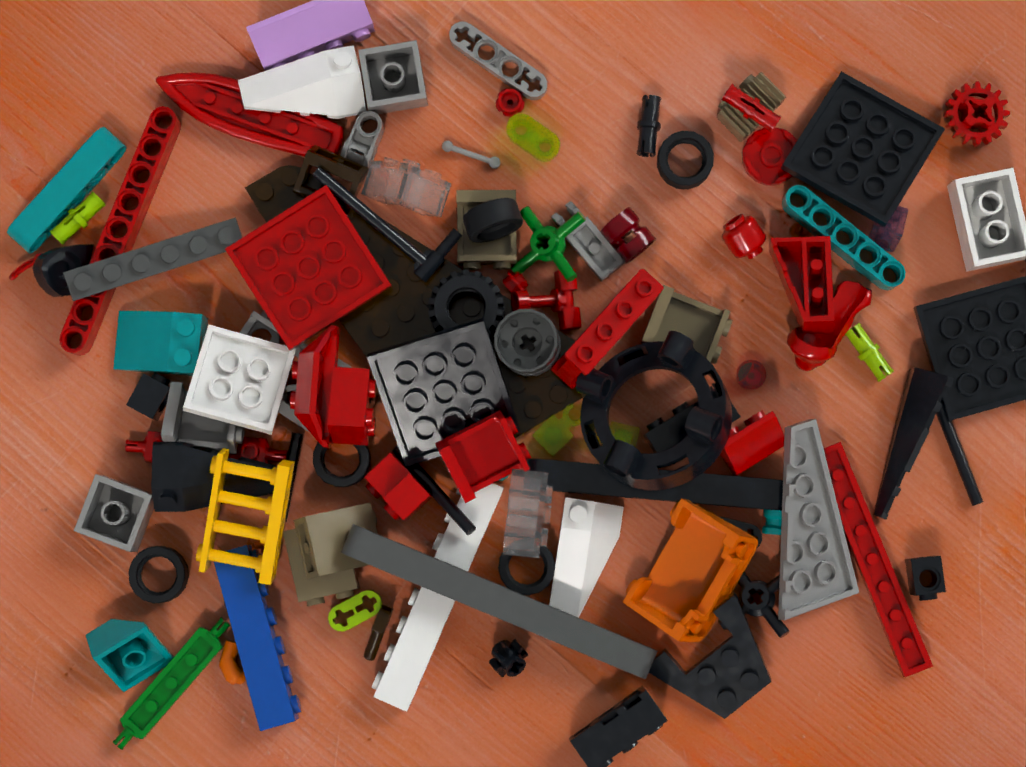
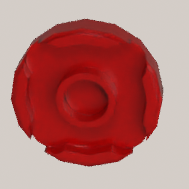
[742,128,797,186]

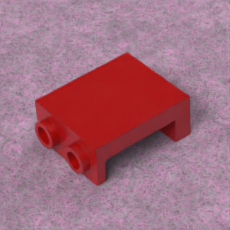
[435,410,531,503]

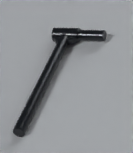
[312,166,462,283]

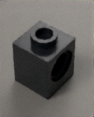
[126,372,170,421]
[905,556,946,601]

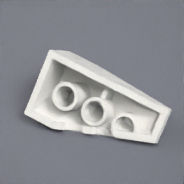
[238,45,366,119]
[549,497,624,618]

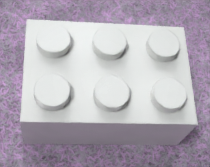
[947,168,1026,272]

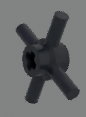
[718,572,790,638]

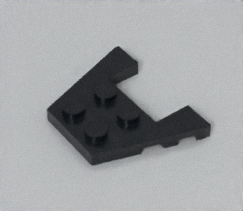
[649,593,771,719]

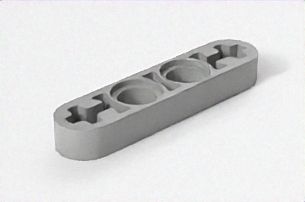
[449,22,547,100]

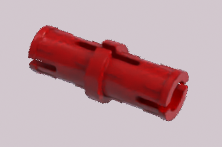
[721,84,781,133]

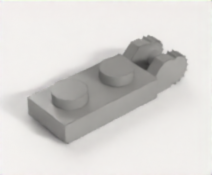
[551,201,625,282]

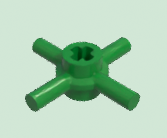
[511,206,586,282]

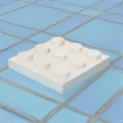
[183,325,296,435]

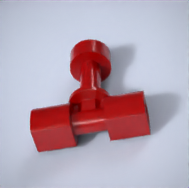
[511,269,582,331]

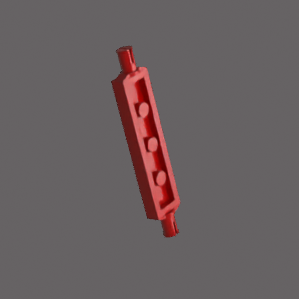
[125,431,288,463]

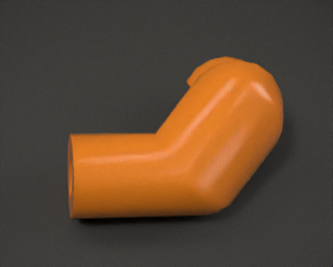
[219,640,246,685]

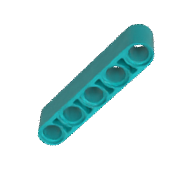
[7,127,127,254]
[782,185,906,291]

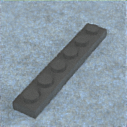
[63,217,242,301]

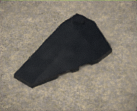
[151,442,277,512]

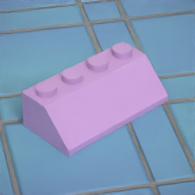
[246,0,375,71]

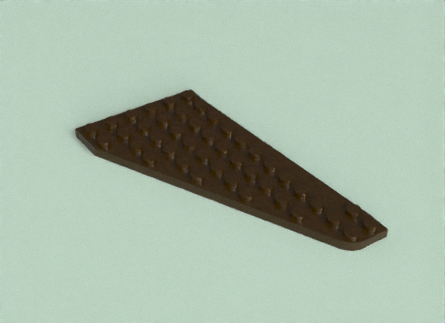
[245,165,595,477]

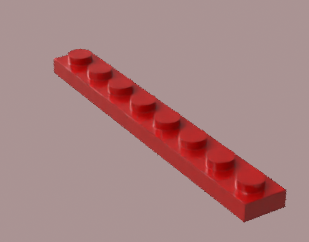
[824,442,933,677]

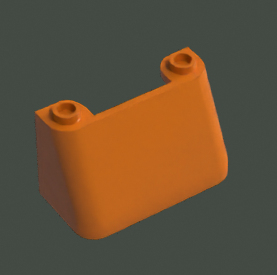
[623,498,758,642]

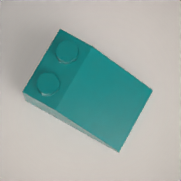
[113,311,208,376]

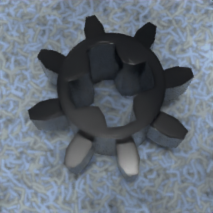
[489,639,528,677]

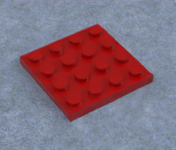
[225,185,392,351]

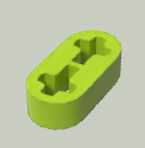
[328,590,383,632]

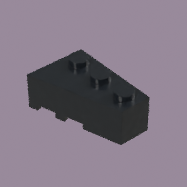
[569,686,668,767]

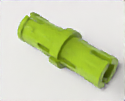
[49,191,106,245]
[845,323,894,382]

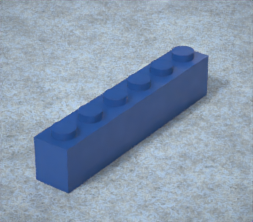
[214,545,301,731]

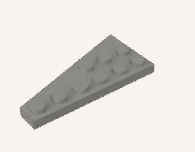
[778,419,859,620]

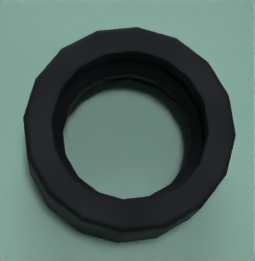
[657,131,714,190]
[463,198,523,243]
[313,442,371,487]
[498,538,555,595]
[128,546,189,603]

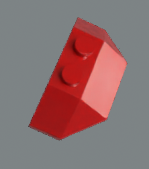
[290,325,340,449]

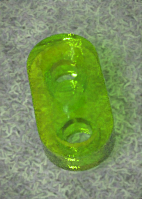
[506,114,560,162]

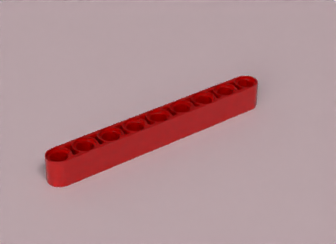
[59,106,181,356]

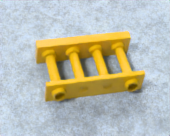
[196,448,295,585]

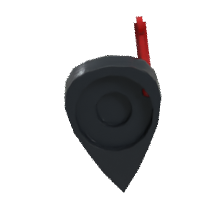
[9,244,94,297]

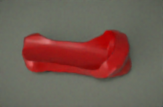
[787,281,872,371]

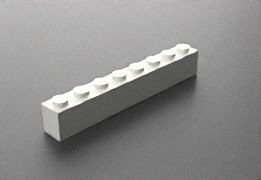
[371,483,504,712]

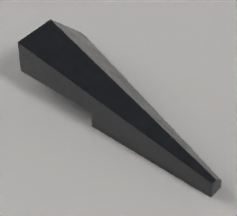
[873,367,955,520]

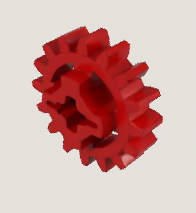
[943,81,1010,147]

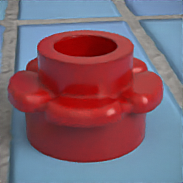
[496,88,525,117]
[502,271,529,293]

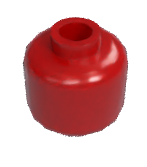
[722,214,766,259]

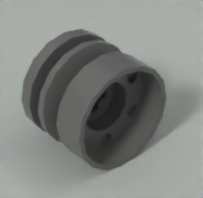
[494,309,561,376]

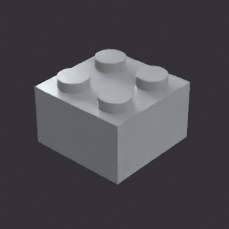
[358,40,428,114]
[74,474,154,552]

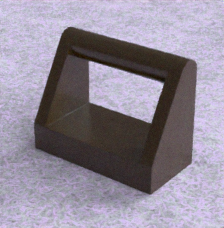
[293,145,369,216]

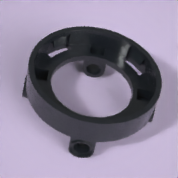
[576,331,732,490]

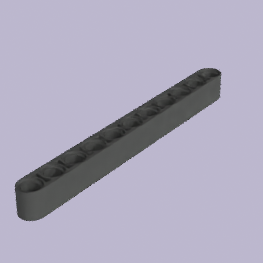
[341,524,657,679]

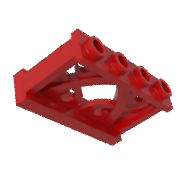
[550,269,664,389]

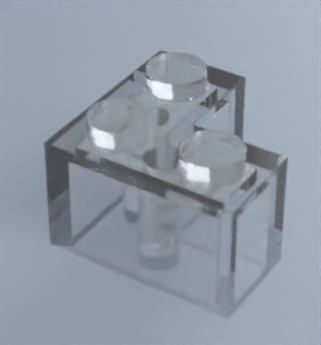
[361,157,451,217]
[503,469,553,558]

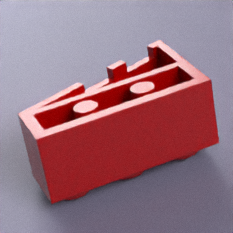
[769,236,834,334]

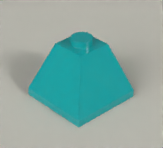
[86,619,174,692]

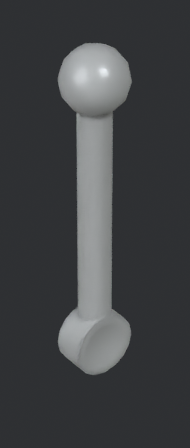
[442,140,500,169]

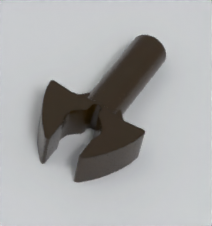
[364,605,393,661]

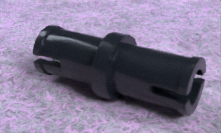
[636,95,661,157]

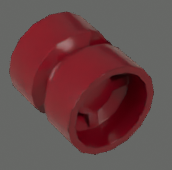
[600,207,656,264]

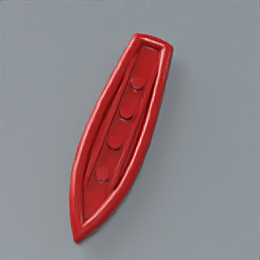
[156,72,344,157]

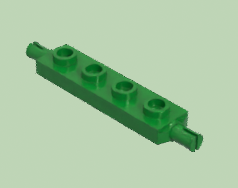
[113,617,230,750]

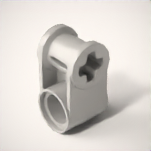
[340,111,385,169]

